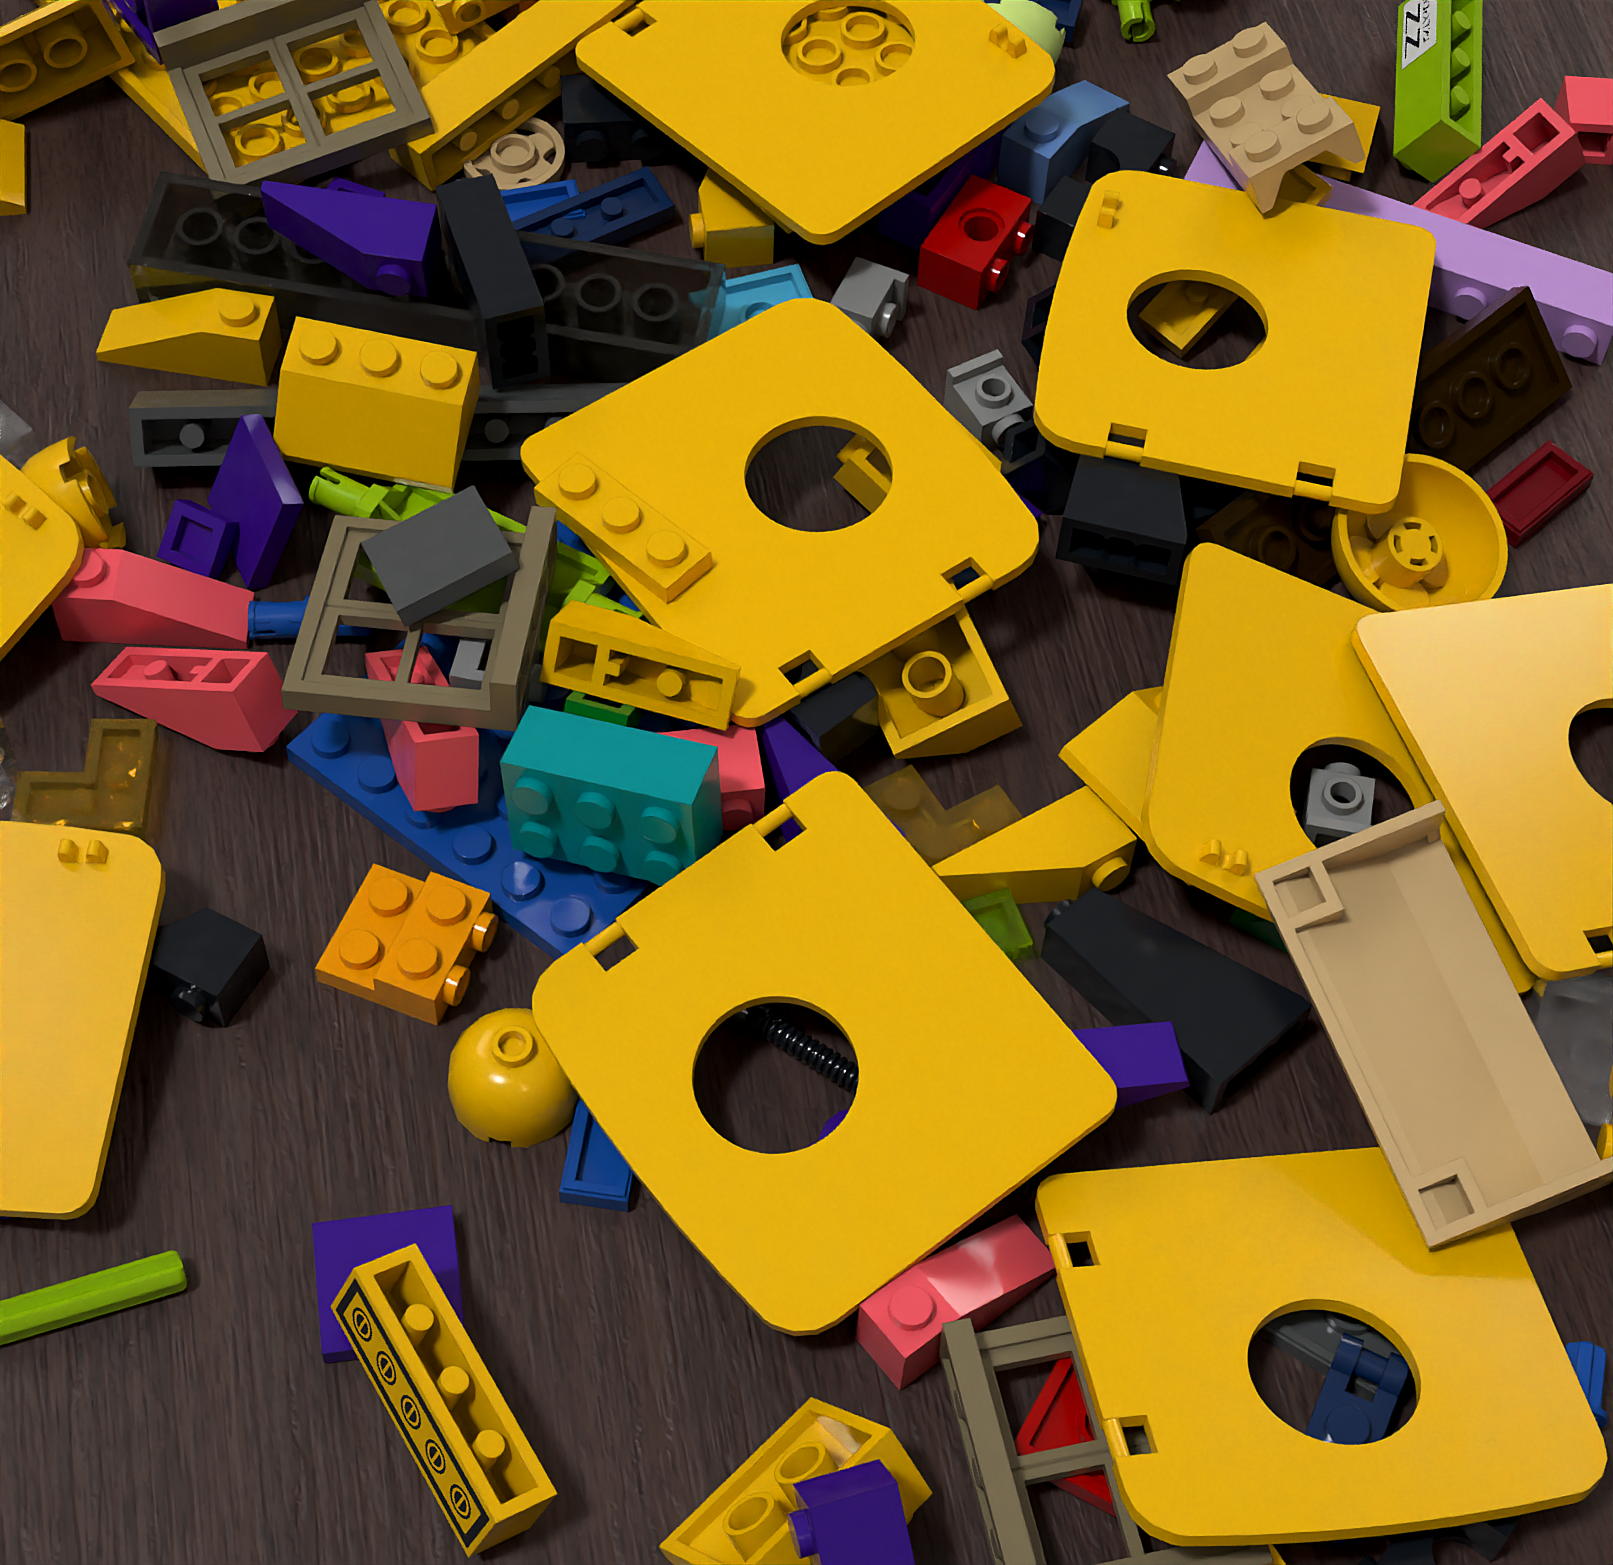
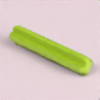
[0,1250,187,1345]

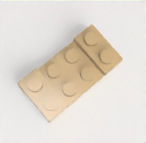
[1167,22,1366,214]

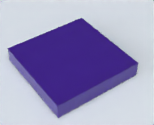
[207,414,304,589]
[312,1205,466,1363]

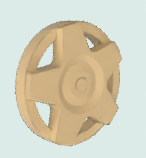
[463,116,565,191]

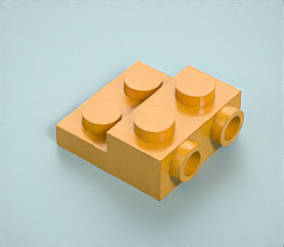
[315,863,498,1026]

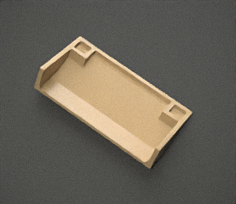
[1253,799,1613,1249]

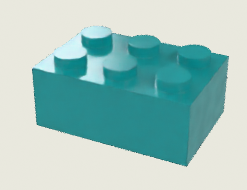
[500,705,723,886]

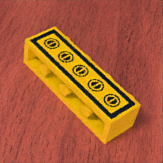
[330,1243,558,1558]

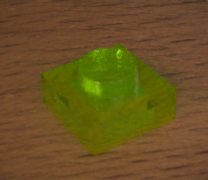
[960,888,1033,960]

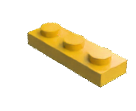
[534,452,712,604]

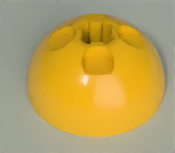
[1331,453,1508,613]

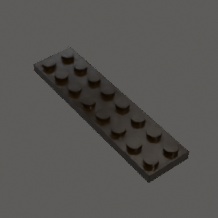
[1195,286,1572,587]

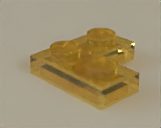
[11,718,159,841]
[862,764,1024,868]

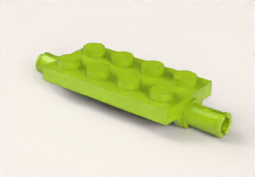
[309,466,647,665]

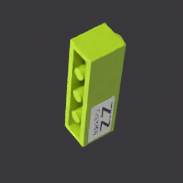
[1393,0,1483,183]

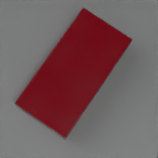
[1485,440,1595,549]

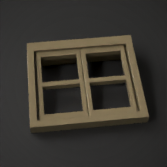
[153,0,435,209]
[281,506,558,732]
[938,1315,1273,1565]

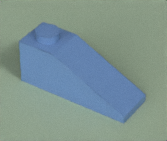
[997,80,1130,205]

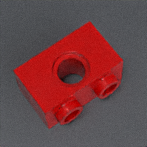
[917,174,1035,311]

